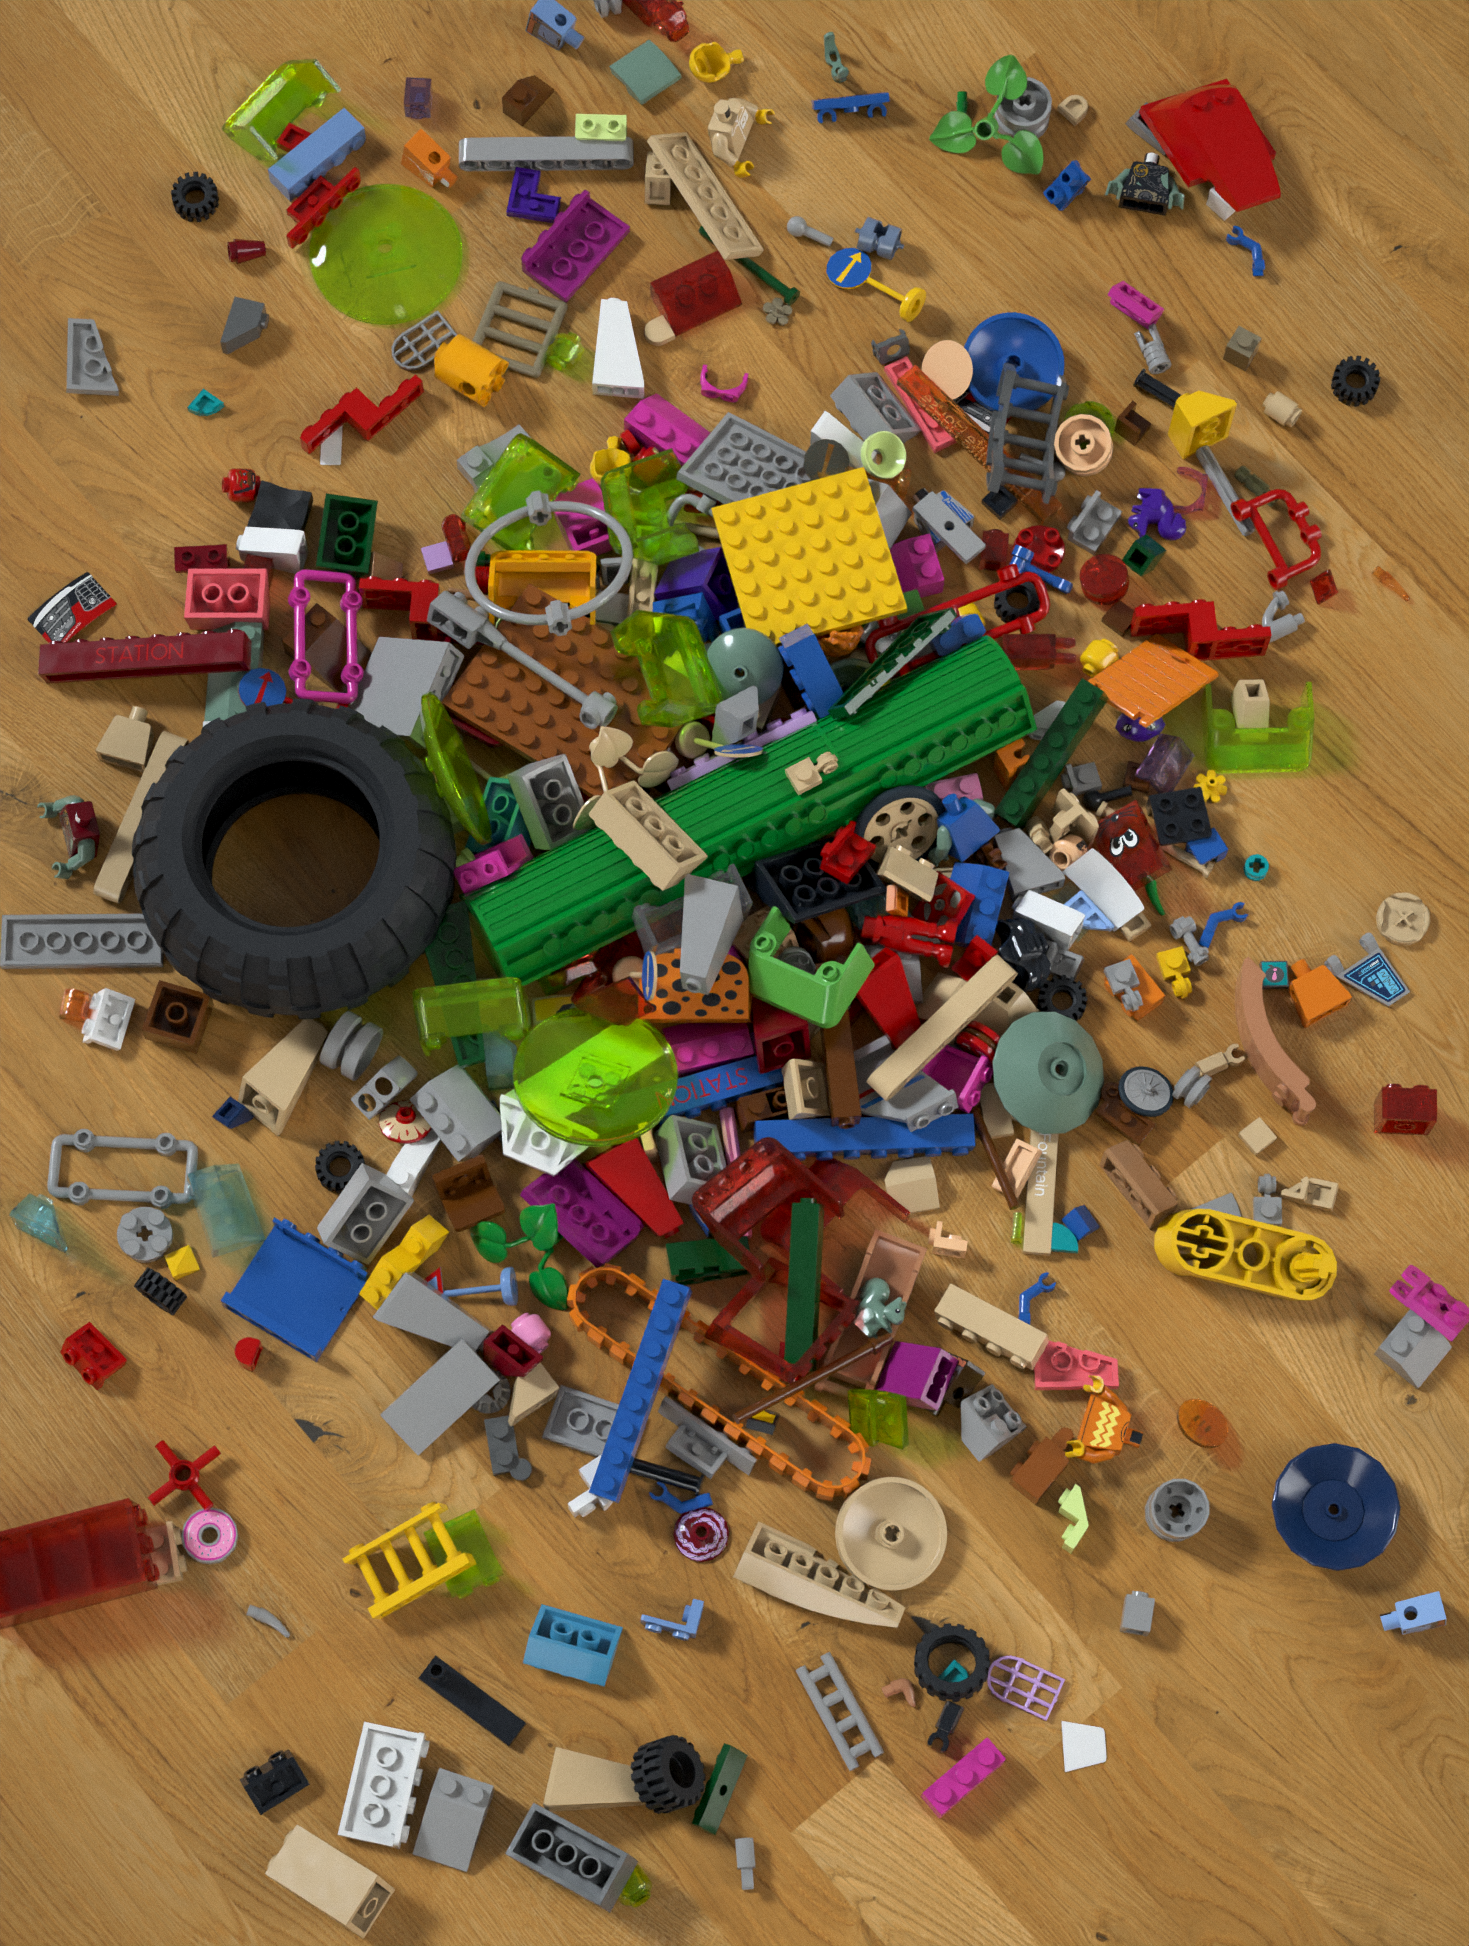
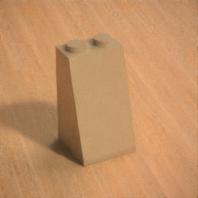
[265,1825,395,1939]

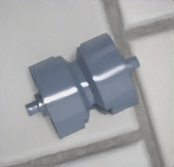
[855,217,904,260]

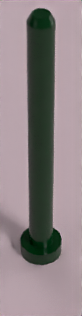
[698,226,800,306]

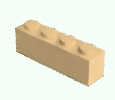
[934,1284,1049,1370]

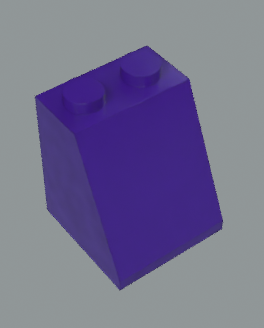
[654,547,739,621]

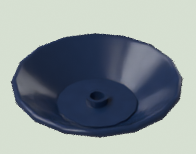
[1271,1443,1401,1571]

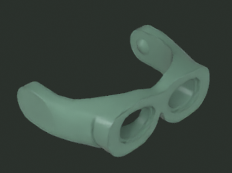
[824,32,849,83]

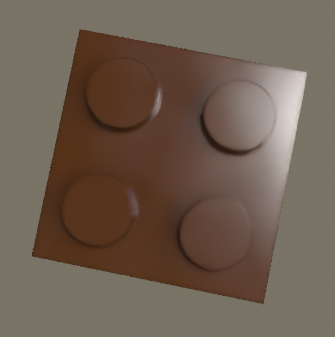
[142,980,214,1054]

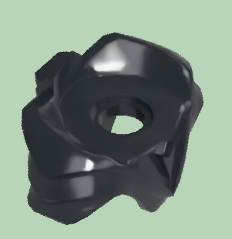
[995,919,1052,993]

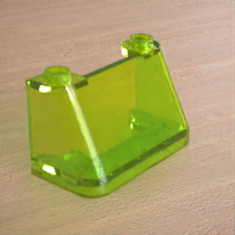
[461,433,580,550]

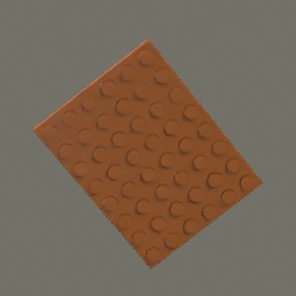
[441,584,708,798]

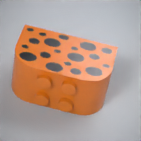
[639,948,753,1023]

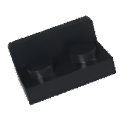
[240,1749,310,1815]

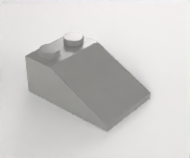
[413,1768,495,1872]

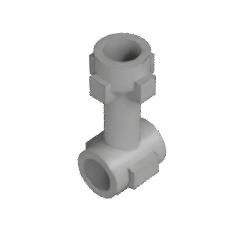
[1170,916,1209,966]

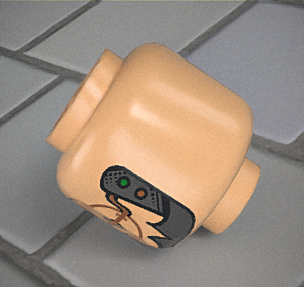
[1049,834,1089,872]

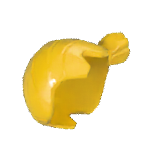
[689,42,744,83]
[590,436,631,488]

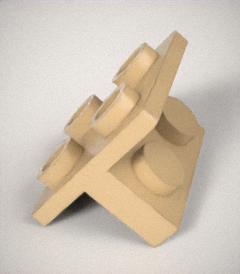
[1049,788,1099,848]

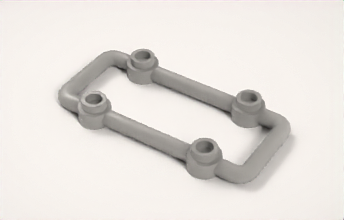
[47,1129,198,1210]

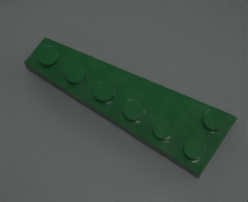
[827,607,957,719]
[424,901,486,1069]

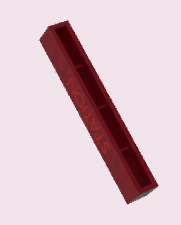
[38,629,252,684]

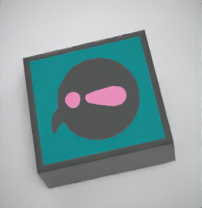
[1259,961,1289,990]

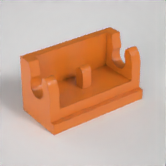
[993,738,1029,792]

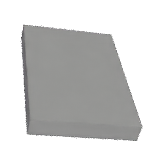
[542,1385,619,1457]

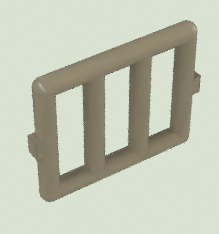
[472,281,568,378]

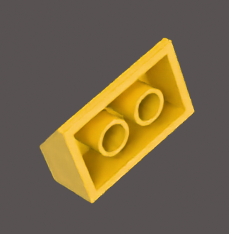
[1168,390,1237,460]

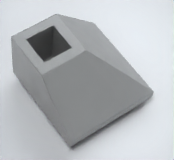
[712,685,759,750]
[961,1384,1027,1462]

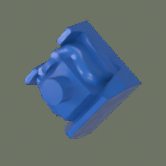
[652,593,720,655]

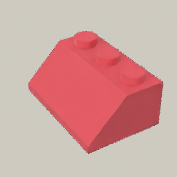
[184,569,270,630]

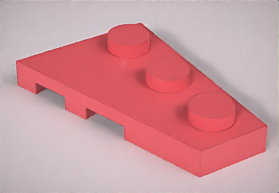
[1034,1340,1119,1390]

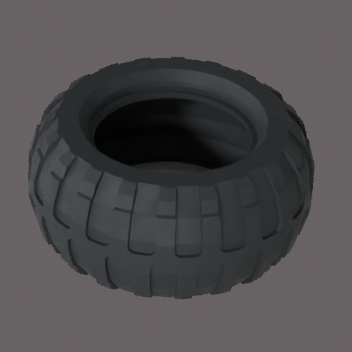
[132,699,457,1019]

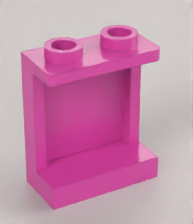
[921,1045,993,1114]

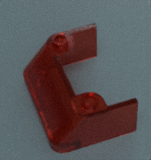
[571,916,682,1026]

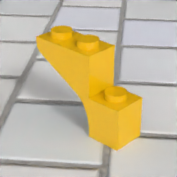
[359,1215,449,1310]

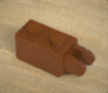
[1009,1427,1074,1505]

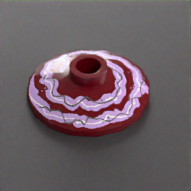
[673,1507,729,1562]

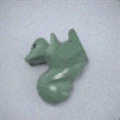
[853,1278,907,1339]

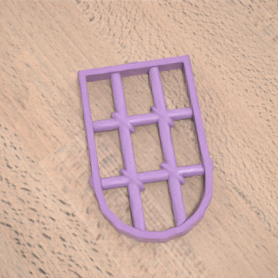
[987,1656,1065,1721]

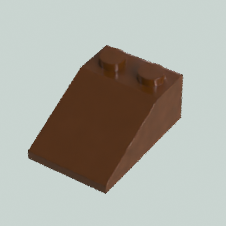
[282,603,372,693]

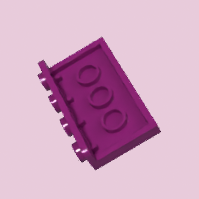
[521,190,630,303]
[520,1159,644,1268]

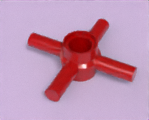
[147,1440,221,1511]

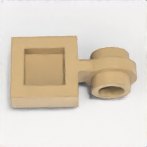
[785,752,838,795]

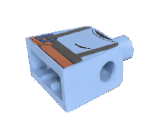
[1380,1591,1447,1635]

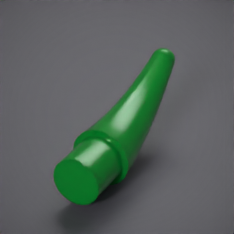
[956,91,969,114]
[1143,870,1165,916]

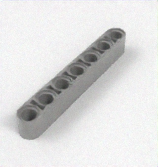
[459,136,634,171]

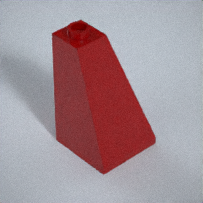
[855,947,921,1051]
[582,1136,683,1239]

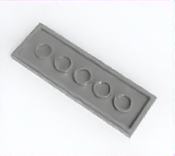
[0,914,164,969]

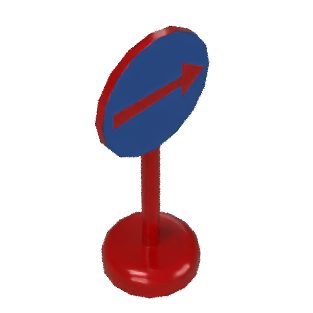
[238,668,348,708]

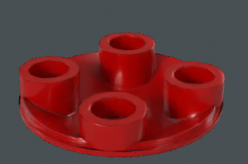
[1013,525,1065,573]

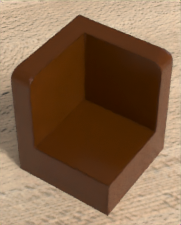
[1114,401,1151,446]

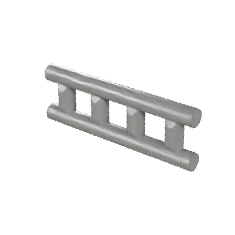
[795,1652,885,1771]

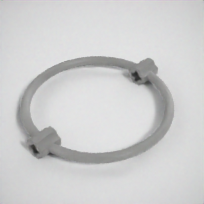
[465,491,633,636]

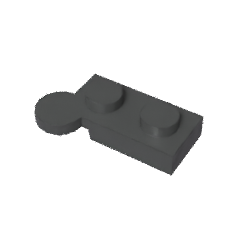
[484,1415,532,1481]

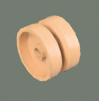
[1054,414,1113,477]

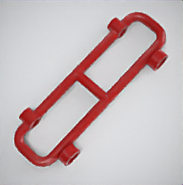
[865,564,1051,679]

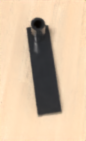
[418,1655,526,1747]

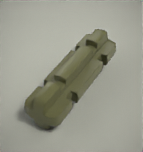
[1234,465,1279,507]

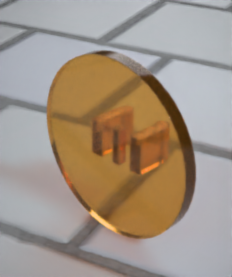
[1177,1399,1228,1448]

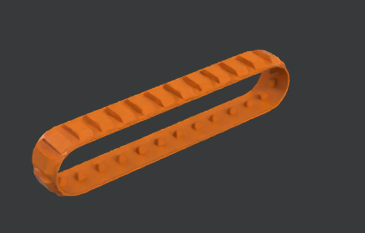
[567,1263,871,1502]

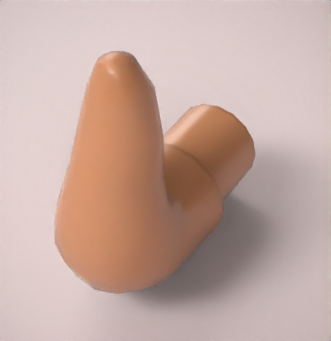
[881,1678,916,1707]

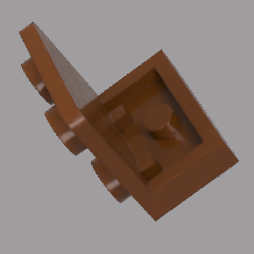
[432,1154,506,1232]

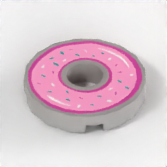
[181,1508,239,1565]

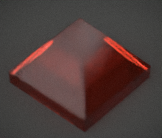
[1310,569,1338,605]

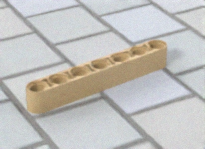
[93,731,189,904]
[866,955,1018,1101]

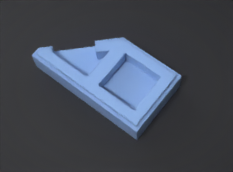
[1063,890,1114,931]

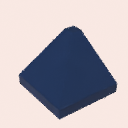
[212,1097,254,1129]

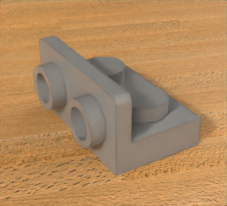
[1067,490,1122,555]

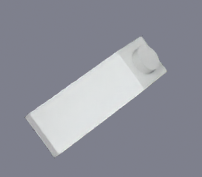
[387,1129,442,1197]

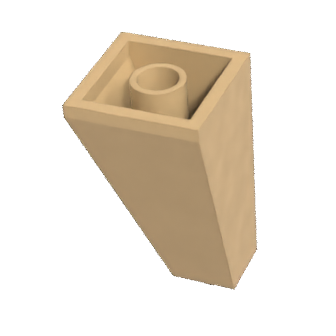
[238,1019,328,1136]
[543,1747,646,1812]

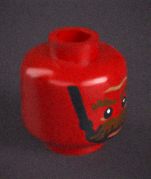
[222,468,261,503]

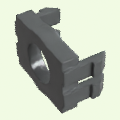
[871,329,910,365]

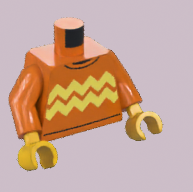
[1065,1375,1144,1464]

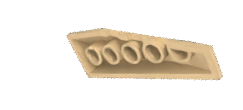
[733,1521,905,1627]

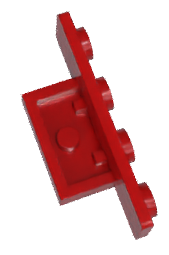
[286,167,361,249]

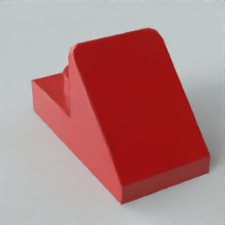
[951,935,998,982]

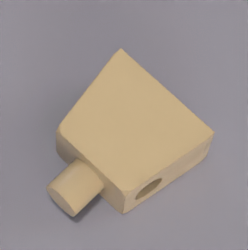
[96,706,154,773]

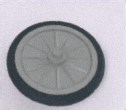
[1118,1066,1174,1117]

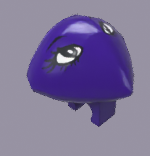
[1115,713,1165,742]

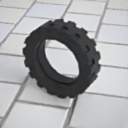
[914,1623,990,1702]

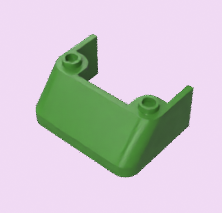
[747,906,875,1028]

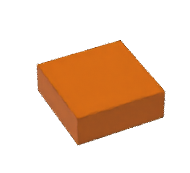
[886,884,909,917]

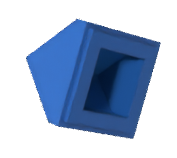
[1062,1205,1100,1242]

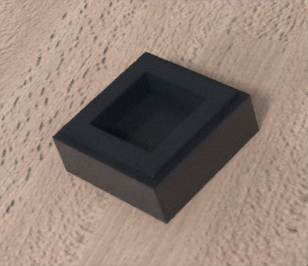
[981,485,1018,520]

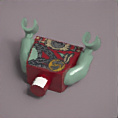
[37,795,100,879]

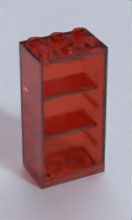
[0,1498,160,1630]

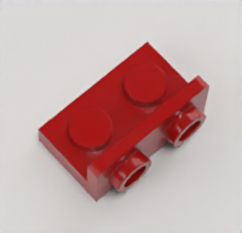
[820,820,876,884]
[60,1321,127,1390]

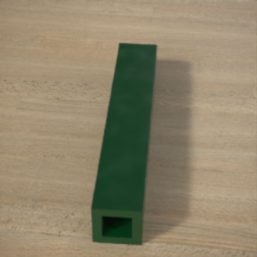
[784,1198,825,1372]

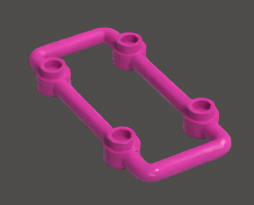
[288,569,364,704]

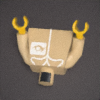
[708,98,775,178]

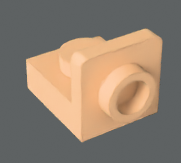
[928,1221,968,1259]

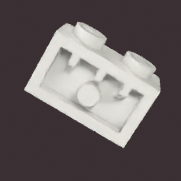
[82,988,135,1051]

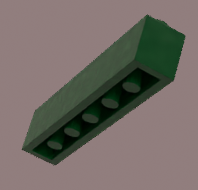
[995,678,1109,830]

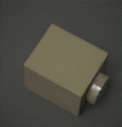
[1223,326,1262,371]

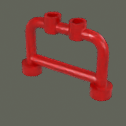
[1231,489,1322,590]

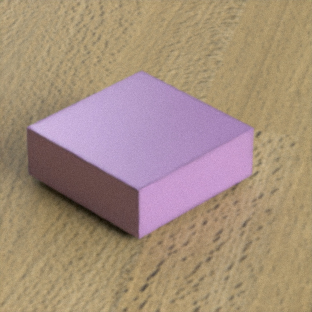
[421,541,454,575]

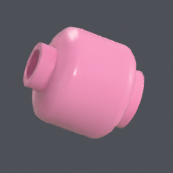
[511,1313,551,1354]

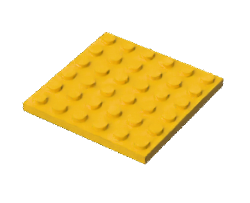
[711,467,907,647]

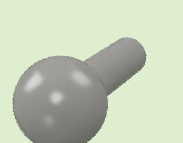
[787,216,834,247]
[1018,452,1066,482]

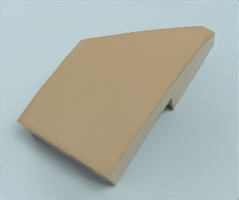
[1281,1176,1339,1212]

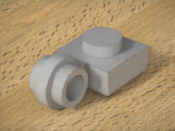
[1104,959,1143,1011]
[1253,1174,1282,1226]

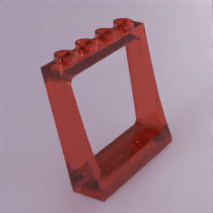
[704,1257,860,1384]

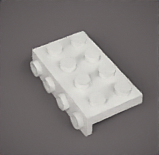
[338,1722,430,1849]

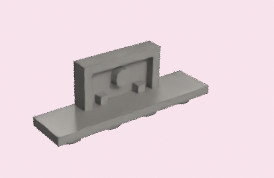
[658,1396,757,1479]

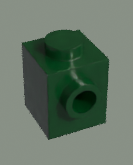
[1121,534,1167,577]

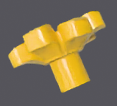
[1193,770,1227,804]

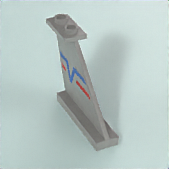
[824,1036,959,1132]

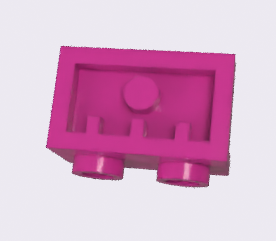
[1107,281,1164,330]

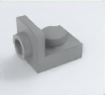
[1061,762,1102,796]

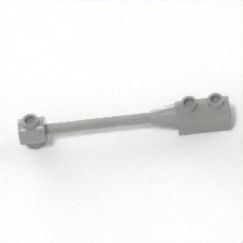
[427,591,618,729]

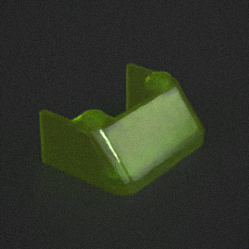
[222,59,342,160]
[1201,682,1314,774]
[412,977,533,1056]

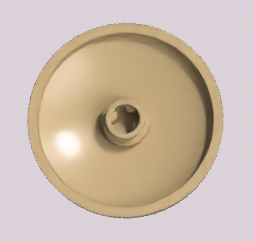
[835,1477,947,1590]

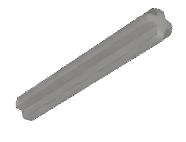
[1196,445,1256,536]

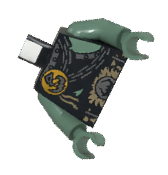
[1105,153,1185,216]

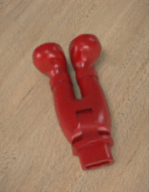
[861,915,958,968]

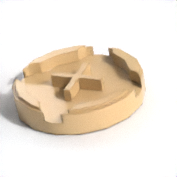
[1376,893,1430,946]

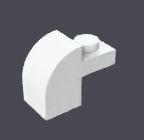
[568,1454,613,1517]

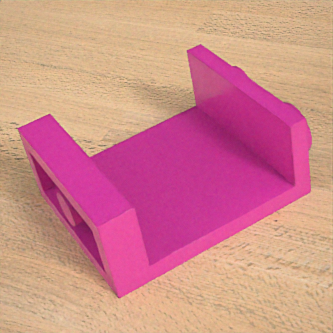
[454,834,534,893]

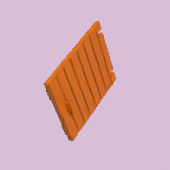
[1088,633,1218,728]

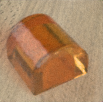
[59,989,92,1022]

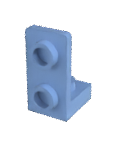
[641,1599,704,1641]

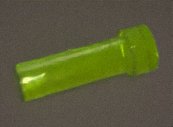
[1011,1212,1022,1244]

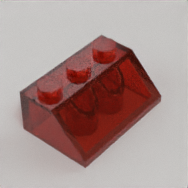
[650,250,742,337]

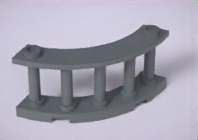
[986,363,1069,504]

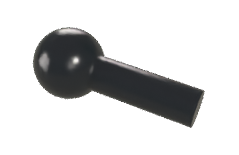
[1082,785,1133,811]

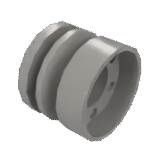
[1145,1479,1210,1542]

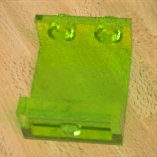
[423,1509,503,1599]

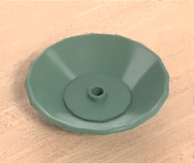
[993,1012,1104,1134]

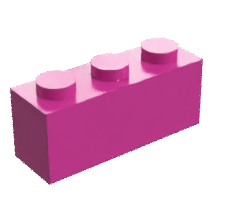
[921,1737,1006,1819]

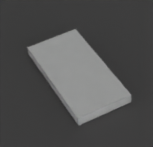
[380,1338,500,1456]

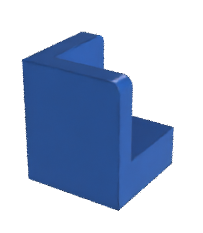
[1185,828,1228,865]

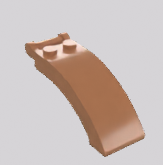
[1235,956,1316,1126]
[814,1229,927,1410]

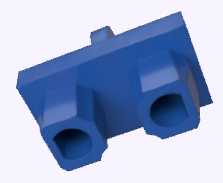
[1043,160,1091,211]

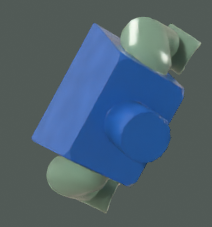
[928,794,1000,867]

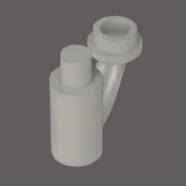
[1262,591,1305,643]

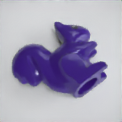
[1128,488,1187,540]

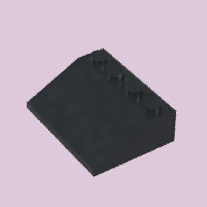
[750,836,887,924]

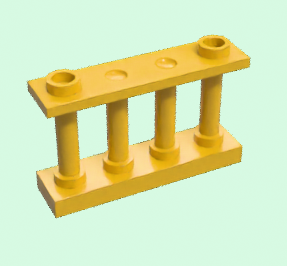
[342,1501,477,1619]

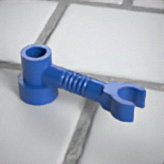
[1009,545,1073,594]

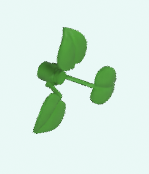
[929,54,1044,174]

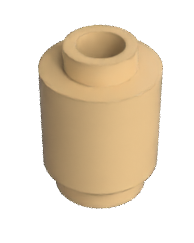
[1262,391,1303,427]

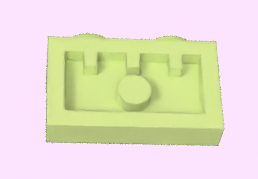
[575,114,627,141]

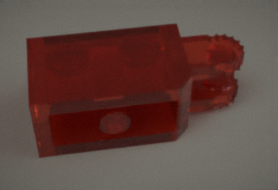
[1001,634,1076,670]

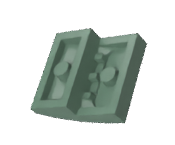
[609,39,682,105]

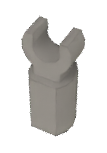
[735,1838,755,1890]

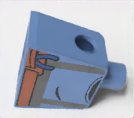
[525,0,585,50]

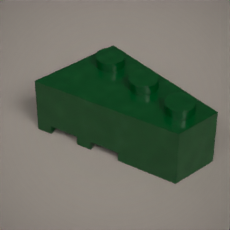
[666,1234,753,1286]

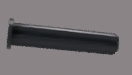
[1133,369,1181,408]
[629,1458,705,1496]

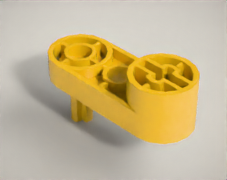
[1154,1209,1337,1301]

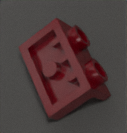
[174,544,230,573]

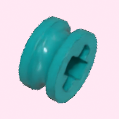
[1244,854,1269,881]

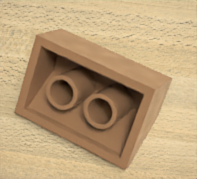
[1099,1140,1178,1229]

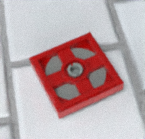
[911,871,975,927]

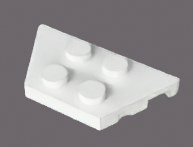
[500,1094,599,1177]

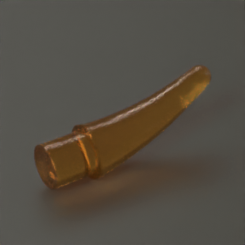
[1372,566,1410,601]

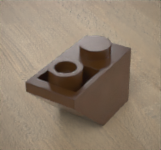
[733,1086,789,1133]

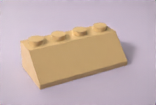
[588,780,708,891]

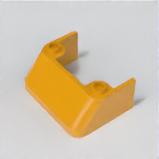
[488,550,596,625]

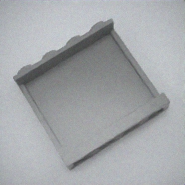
[349,637,464,749]

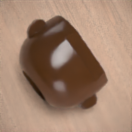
[784,908,855,965]

